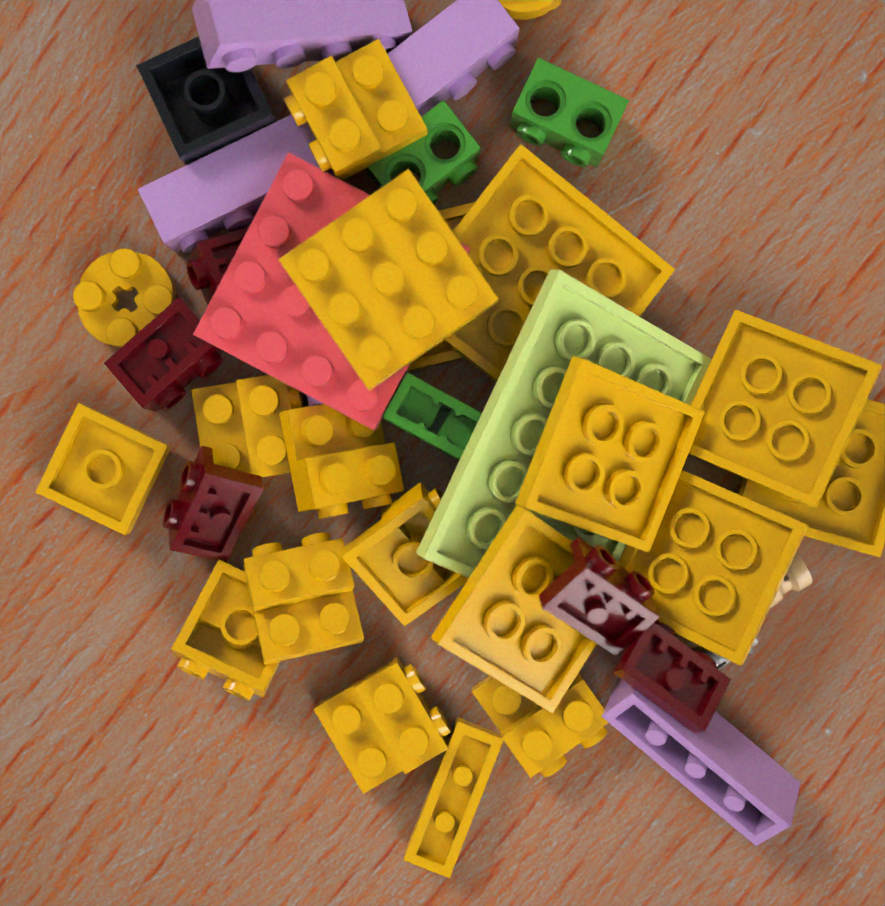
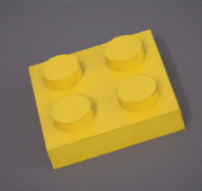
[35,403,172,535]

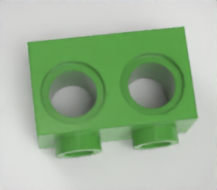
[509,57,629,168]
[366,100,481,205]
[383,372,482,461]

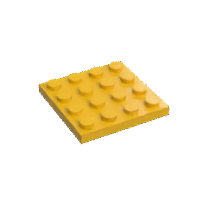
[443,144,676,383]

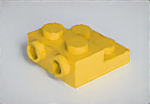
[283,39,428,180]
[191,375,304,478]
[279,404,404,519]
[342,482,469,626]
[244,532,364,665]
[171,560,281,701]
[313,656,452,794]
[471,673,609,778]

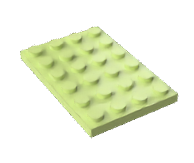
[416,269,712,578]

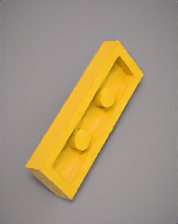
[404,717,504,878]

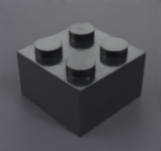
[136,36,276,165]

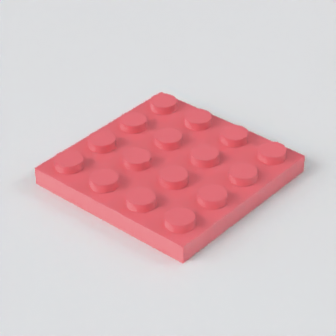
[193,152,470,431]

